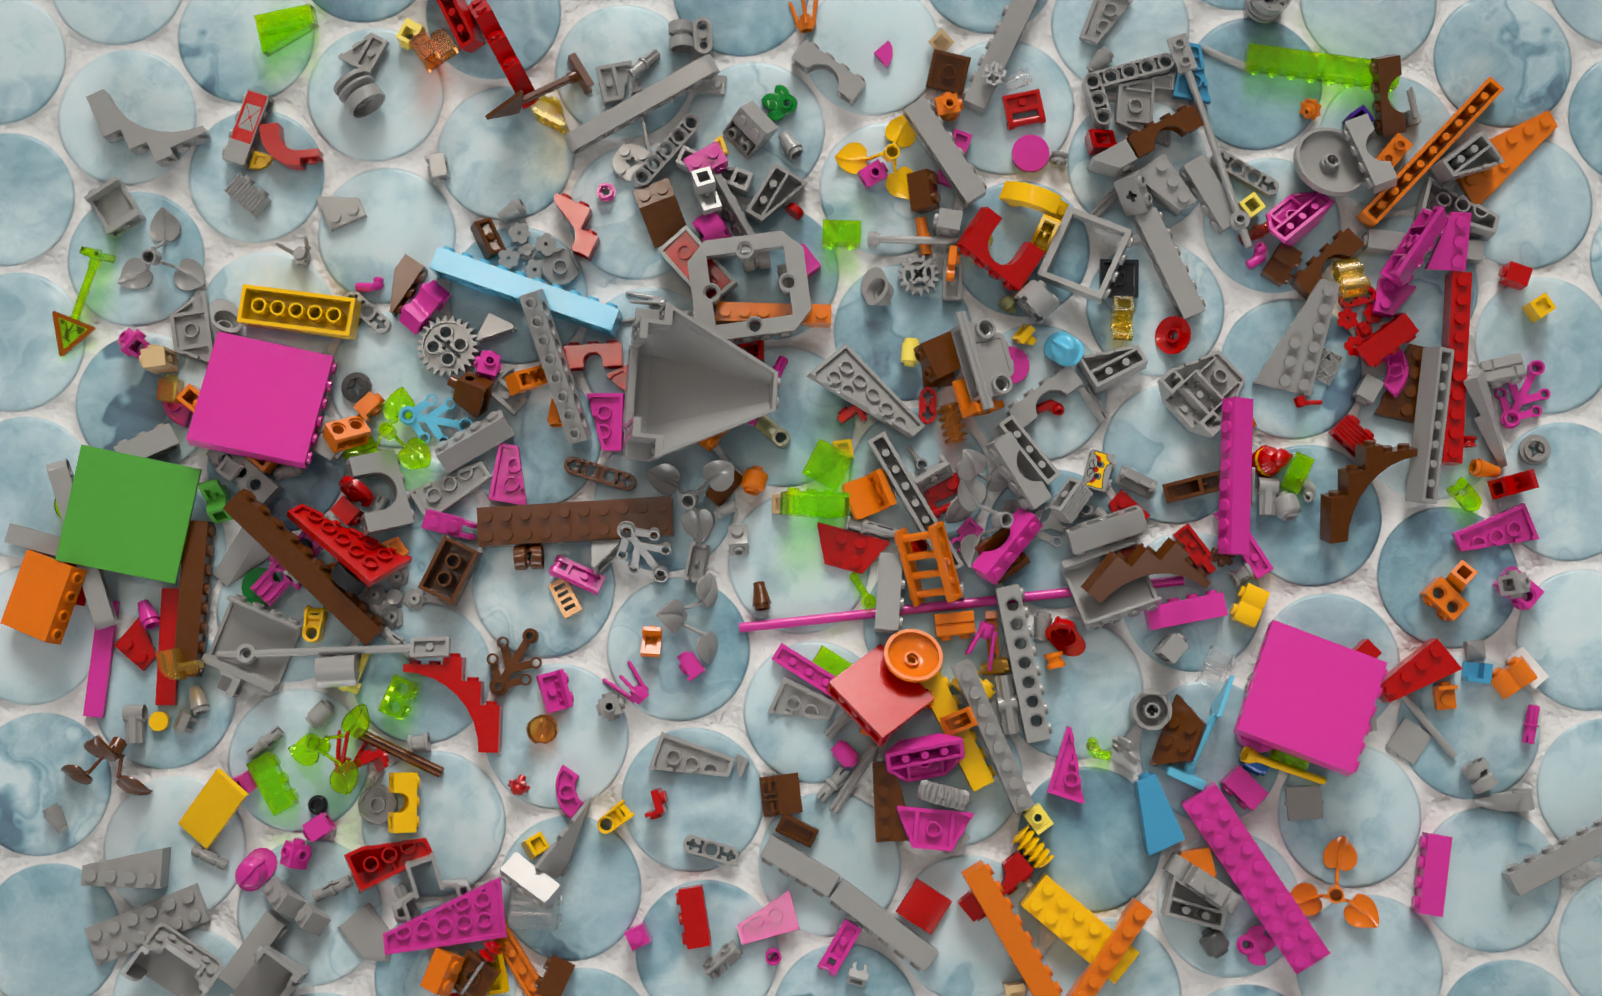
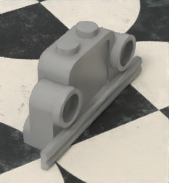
[950,311,1014,410]

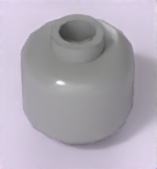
[1274,491,1301,521]

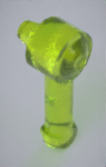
[849,572,876,609]

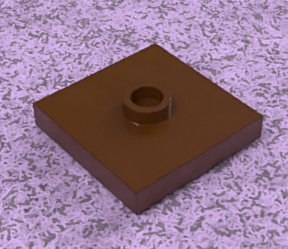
[925,49,971,96]

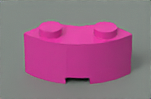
[399,280,451,335]

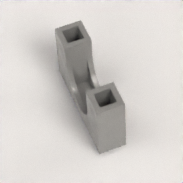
[345,449,415,536]

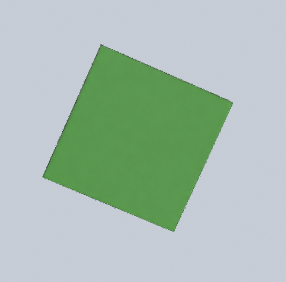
[55,445,202,584]

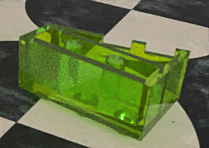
[254,4,319,57]
[780,487,849,519]

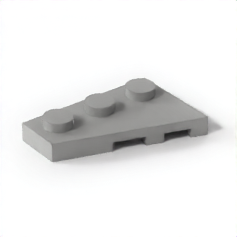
[767,677,837,721]

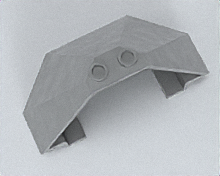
[622,301,781,463]

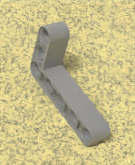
[1082,53,1175,129]

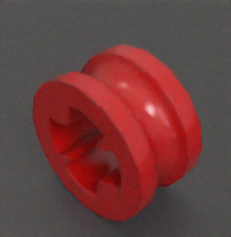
[1463,436,1477,448]

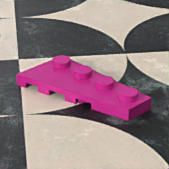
[1451,503,1539,551]

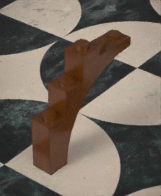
[1320,440,1417,544]
[1080,537,1211,603]

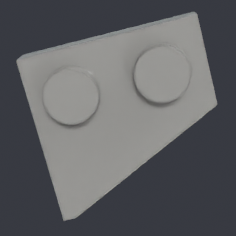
[338,33,389,75]
[595,60,632,105]
[491,364,527,416]

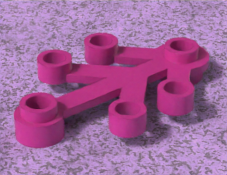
[1493,360,1551,429]

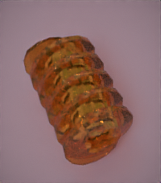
[937,402,968,445]

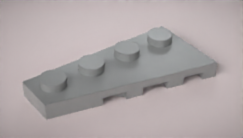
[714,174,756,237]
[649,732,736,777]

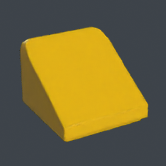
[521,831,549,860]

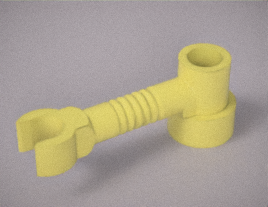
[338,645,371,695]

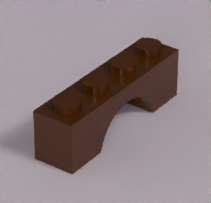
[1369,54,1406,136]
[1126,104,1204,160]
[1290,228,1365,300]

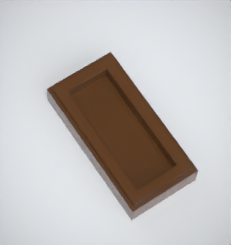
[775,812,819,848]

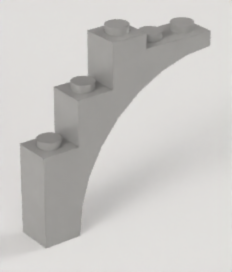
[86,89,211,167]

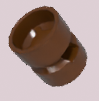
[513,544,544,571]

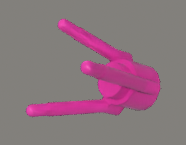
[965,621,998,672]
[602,660,650,705]

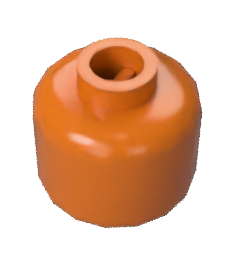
[741,466,768,496]

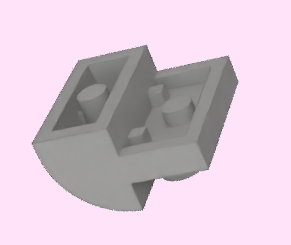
[315,654,361,689]

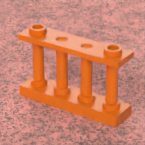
[894,521,963,607]

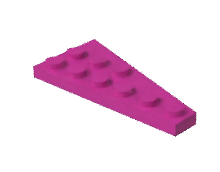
[383,876,507,955]

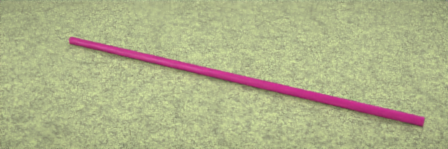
[739,576,1185,633]

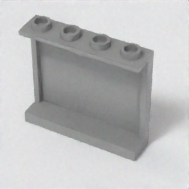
[1060,537,1162,630]
[201,594,303,692]

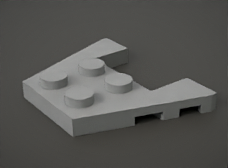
[1114,73,1175,147]

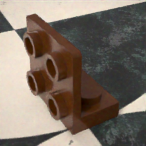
[975,528,1030,584]

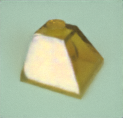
[531,95,570,135]

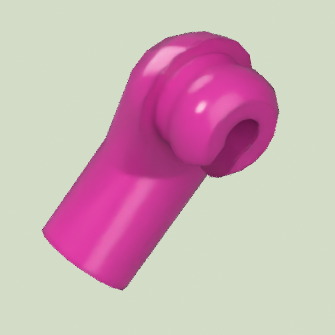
[1245,242,1267,270]
[355,277,384,292]

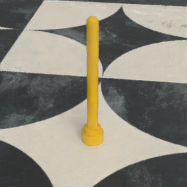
[1240,746,1327,785]

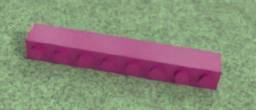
[1218,397,1254,555]

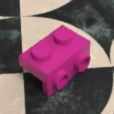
[683,141,729,174]
[536,669,574,714]

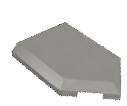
[338,903,391,962]

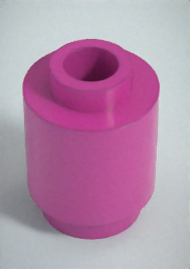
[830,739,859,768]

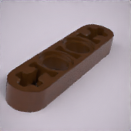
[564,457,637,491]

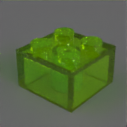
[802,439,855,491]

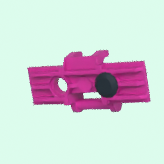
[250,530,323,606]

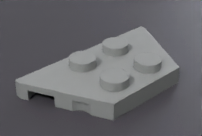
[169,291,214,362]

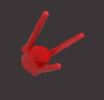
[334,730,367,775]

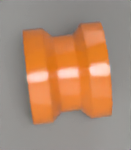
[1044,651,1066,670]

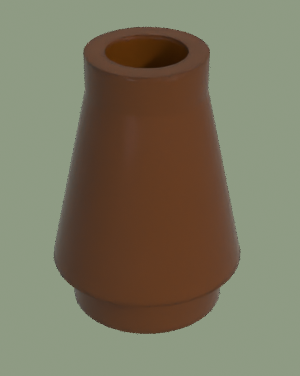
[752,581,771,611]

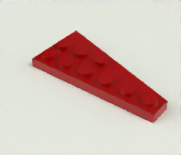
[286,503,413,587]

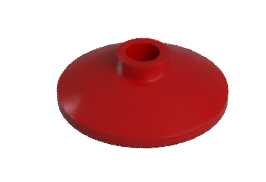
[1155,316,1191,354]

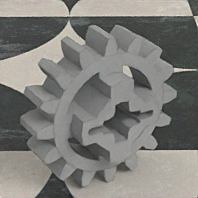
[897,254,939,297]

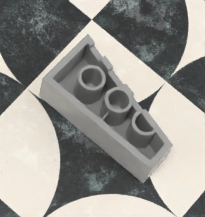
[1413,177,1500,241]
[81,847,171,889]

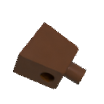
[447,372,494,419]

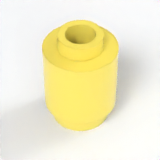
[900,338,920,367]

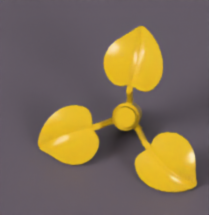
[835,115,917,200]

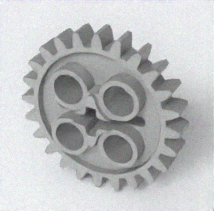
[416,315,480,378]

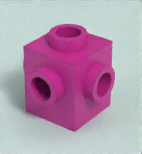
[117,328,151,359]
[473,350,503,381]
[279,838,312,870]

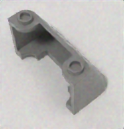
[121,923,224,996]
[229,945,310,996]

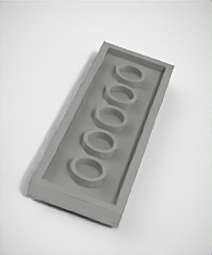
[84,883,211,966]

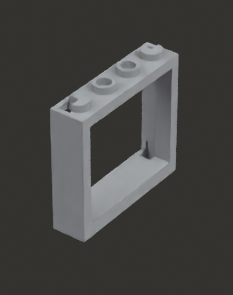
[1037,206,1134,304]

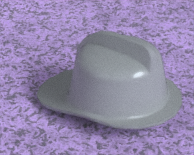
[861,267,894,306]
[209,299,243,335]

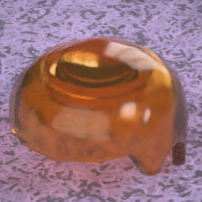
[526,714,559,744]

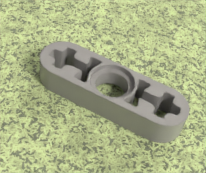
[345,291,392,334]
[683,835,739,865]

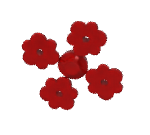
[1337,303,1383,357]

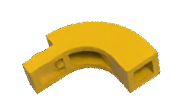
[999,181,1069,221]

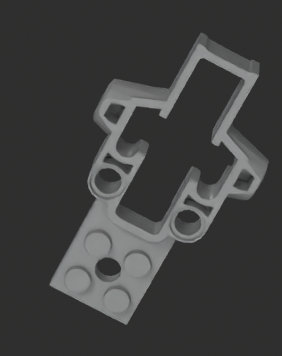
[392,852,471,961]

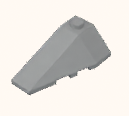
[213,528,271,586]
[534,800,591,879]

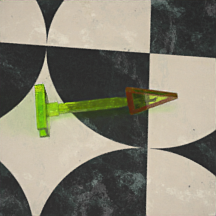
[52,246,116,357]

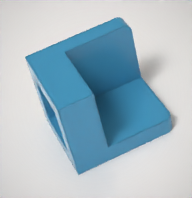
[1460,661,1493,684]

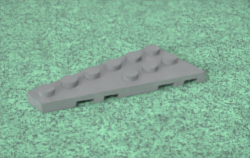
[1253,279,1340,396]
[807,343,926,439]

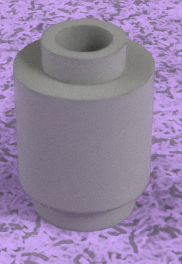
[305,700,335,729]

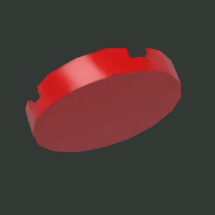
[338,476,375,507]

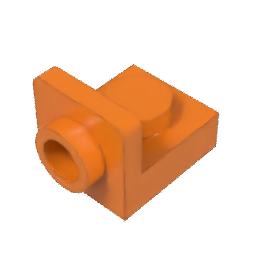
[1432,681,1458,710]

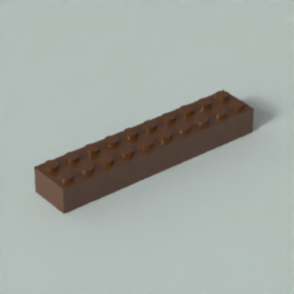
[477,496,675,548]

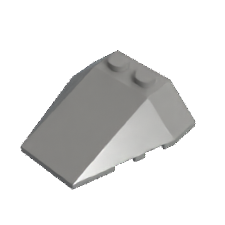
[1157,351,1246,438]

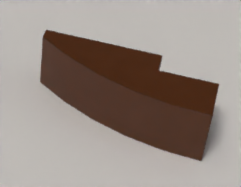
[1162,470,1220,503]

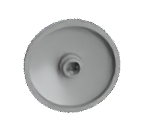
[1293,127,1366,196]

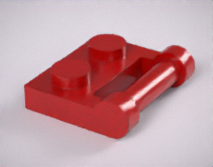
[1001,89,1046,131]
[923,472,960,519]

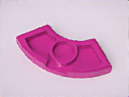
[1382,348,1409,398]
[160,380,193,428]
[555,764,584,819]

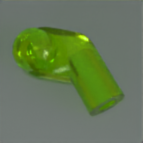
[1086,737,1111,761]

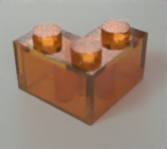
[408,28,460,73]

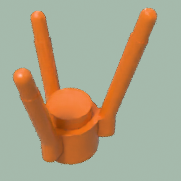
[788,0,818,33]

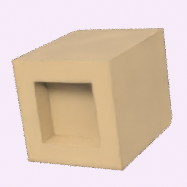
[1003,980,1026,996]

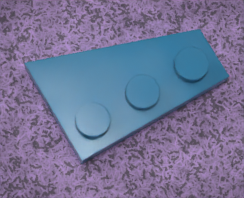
[1172,43,1211,104]

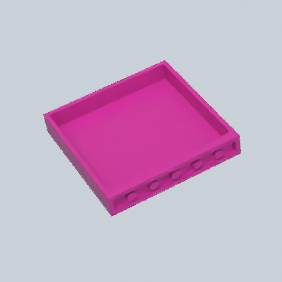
[186,332,337,469]
[1233,620,1388,777]

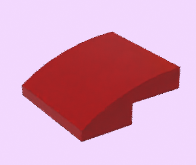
[895,878,952,935]

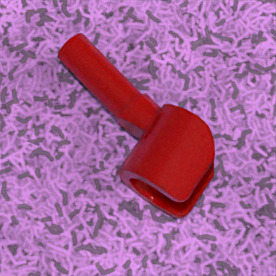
[1293,395,1322,408]

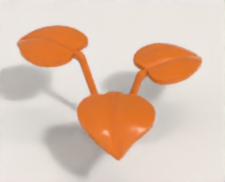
[1290,836,1379,928]

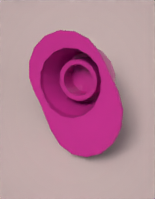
[235,848,278,892]

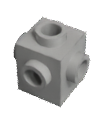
[1497,570,1531,599]
[596,692,626,721]

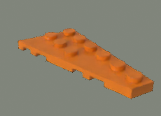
[1456,110,1558,205]

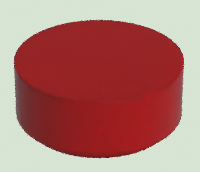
[785,202,804,221]

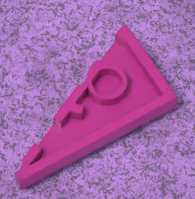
[1046,726,1084,804]

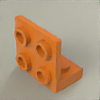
[952,379,1005,418]

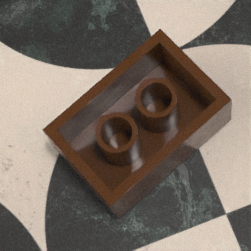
[418,535,483,606]

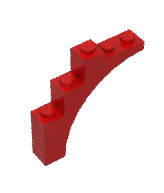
[468,0,540,109]
[403,653,503,753]

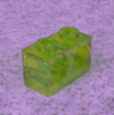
[378,674,420,720]

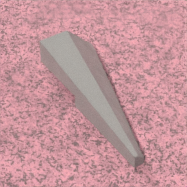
[1463,368,1508,468]

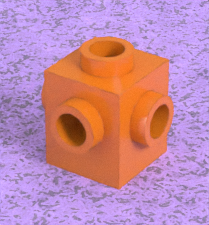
[933,92,963,122]

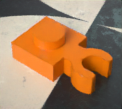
[946,245,960,282]

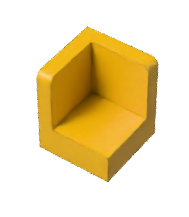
[1522,292,1557,323]

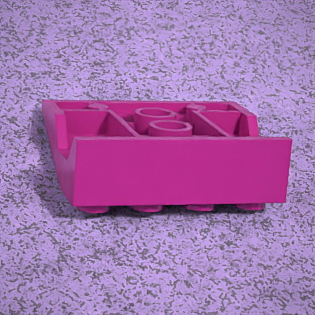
[1379,206,1448,286]

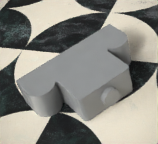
[1162,852,1243,915]

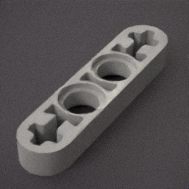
[1210,150,1279,197]

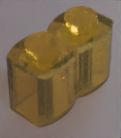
[1332,257,1370,299]

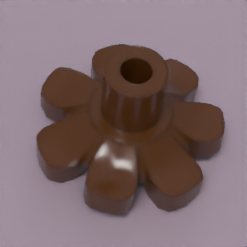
[1210,544,1236,567]

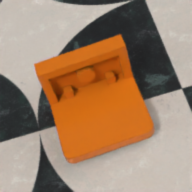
[841,468,897,520]

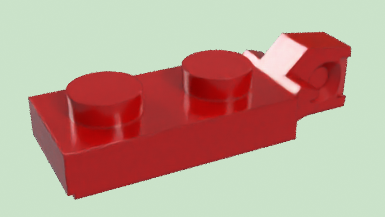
[1172,524,1216,575]

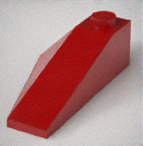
[344,838,433,894]

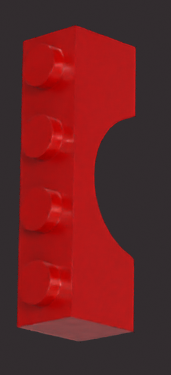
[957,850,1034,922]

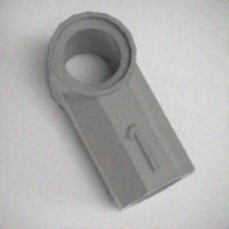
[1256,477,1279,516]
[122,704,148,743]

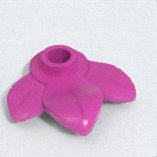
[1236,925,1276,966]

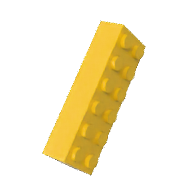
[237,284,362,340]
[1019,873,1140,984]

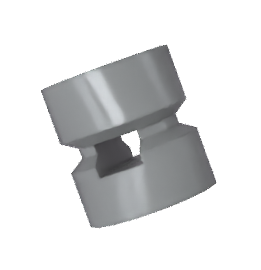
[668,19,694,53]
[742,247,771,272]
[1461,757,1498,794]

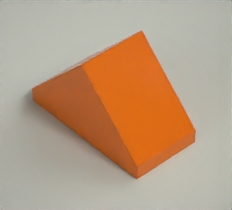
[940,706,978,736]
[1177,846,1216,878]

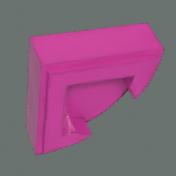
[874,41,893,68]

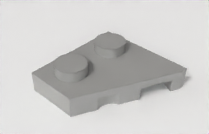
[317,196,367,232]

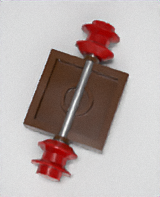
[450,941,501,996]

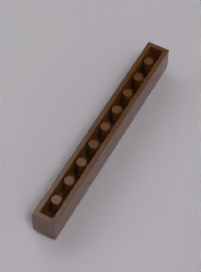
[223,488,387,646]

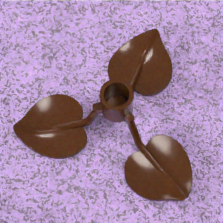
[61,735,153,796]

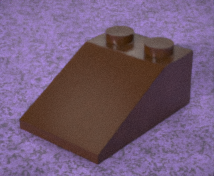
[632,177,686,249]

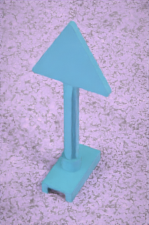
[1164,675,1235,791]

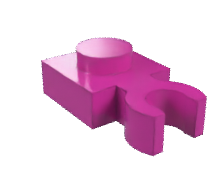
[950,517,984,552]

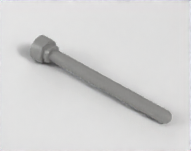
[867,231,959,247]

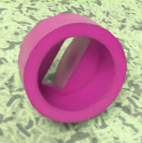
[765,948,781,965]

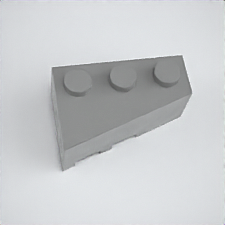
[1430,130,1505,184]
[1139,153,1197,216]
[745,163,807,225]
[1077,345,1148,395]
[1160,874,1228,931]

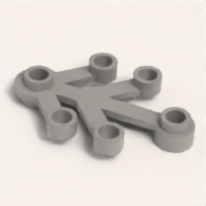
[1032,495,1094,548]
[616,521,672,583]

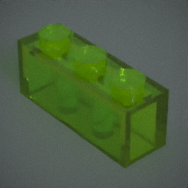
[246,752,300,816]

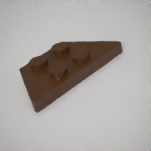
[1149,694,1207,767]

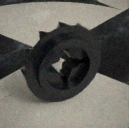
[341,372,373,403]

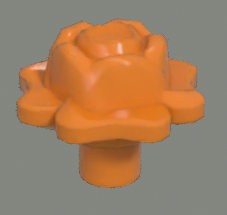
[1299,98,1321,121]

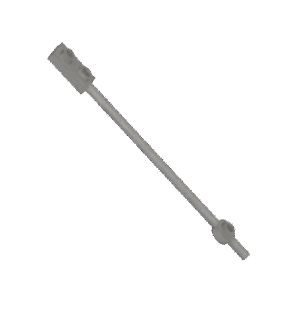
[1167,33,1253,249]
[216,636,451,665]

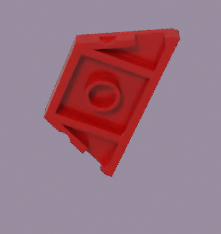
[817,522,890,574]

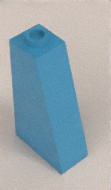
[1134,771,1185,856]

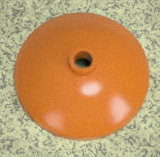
[884,629,943,682]

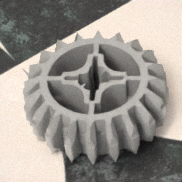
[917,779,970,810]

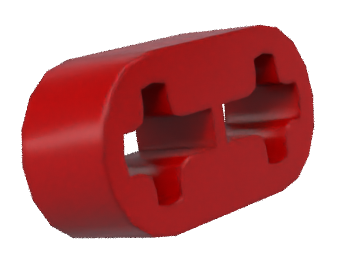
[1338,286,1376,309]
[919,387,937,425]

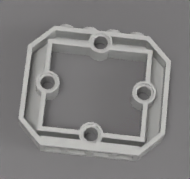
[688,231,812,344]

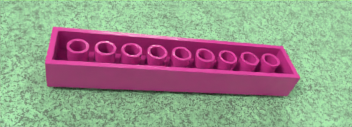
[1181,781,1331,975]

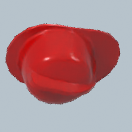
[1045,616,1086,657]

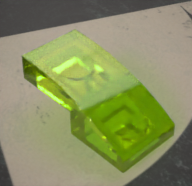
[812,645,852,676]

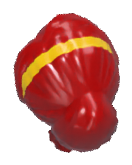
[1252,445,1293,478]

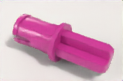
[1521,704,1540,745]

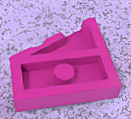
[1371,277,1416,318]

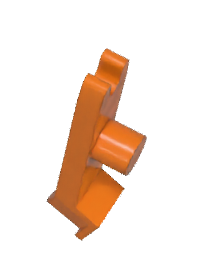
[985,610,1000,658]

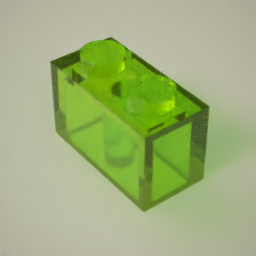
[822,219,861,250]

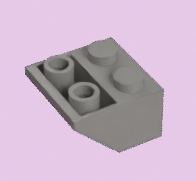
[723,101,779,159]

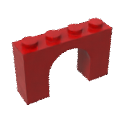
[955,207,1045,291]

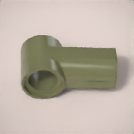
[754,415,791,449]

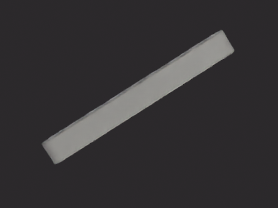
[564,54,720,154]
[46,459,118,630]

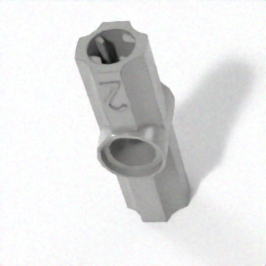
[994,674,1020,735]

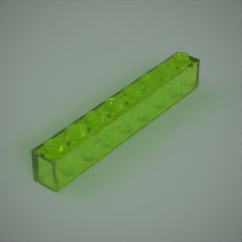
[1243,43,1400,92]

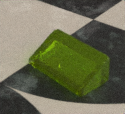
[1279,451,1315,494]

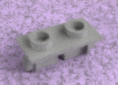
[1114,465,1157,499]
[703,940,743,979]

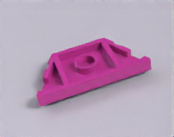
[897,805,974,851]

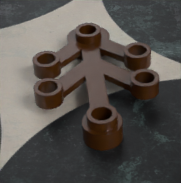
[486,628,542,696]

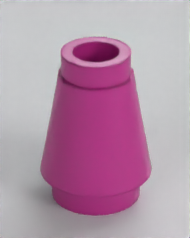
[137,599,160,630]

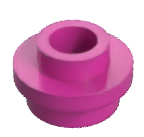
[597,183,616,202]

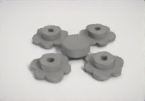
[498,223,556,279]
[364,568,426,628]

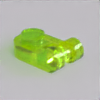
[1446,477,1482,512]

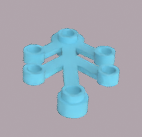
[399,394,473,444]

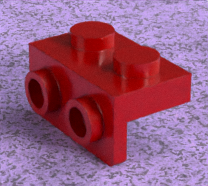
[352,748,389,772]
[644,787,668,820]

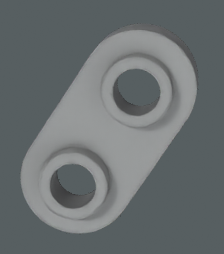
[693,17,713,56]

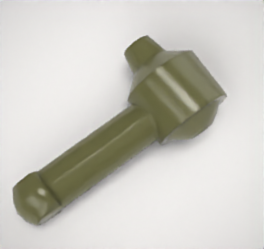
[999,280,1030,314]

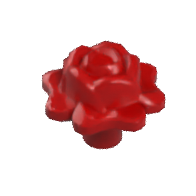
[507,775,530,796]

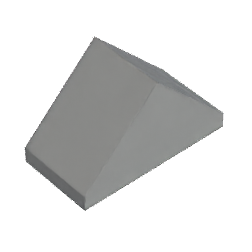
[477,313,517,344]
[591,539,622,576]

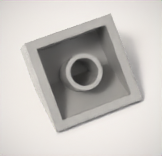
[1087,139,1137,178]

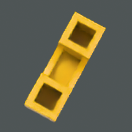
[388,772,420,833]

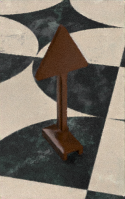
[485,52,594,120]

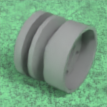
[1244,0,1291,23]
[334,68,385,119]

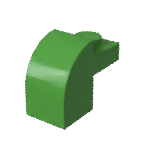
[198,478,233,524]

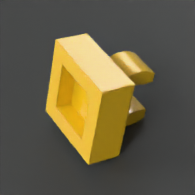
[1011,324,1037,346]

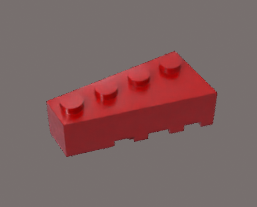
[1379,638,1462,703]

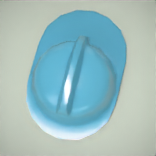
[1044,331,1084,367]

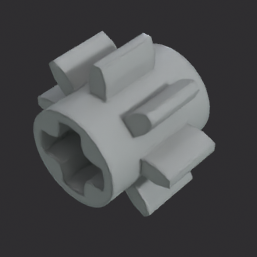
[982,61,1007,87]

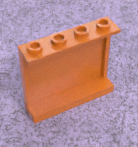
[0,549,87,645]

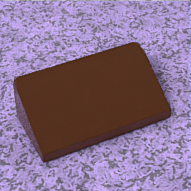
[470,217,506,260]
[705,470,743,507]

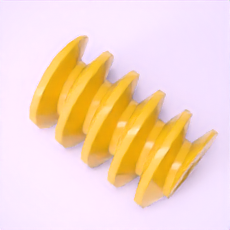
[1012,825,1054,869]

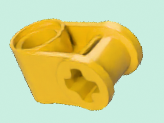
[302,605,328,643]
[597,799,635,834]

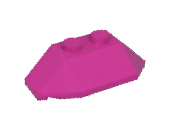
[1265,191,1334,246]
[885,733,965,782]

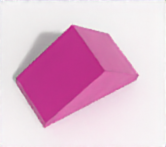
[801,243,821,279]

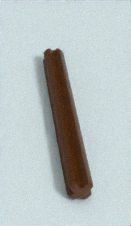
[354,728,444,777]

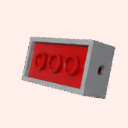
[658,225,738,307]

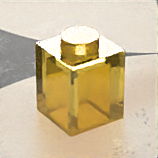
[156,374,185,404]

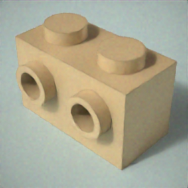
[139,344,179,375]

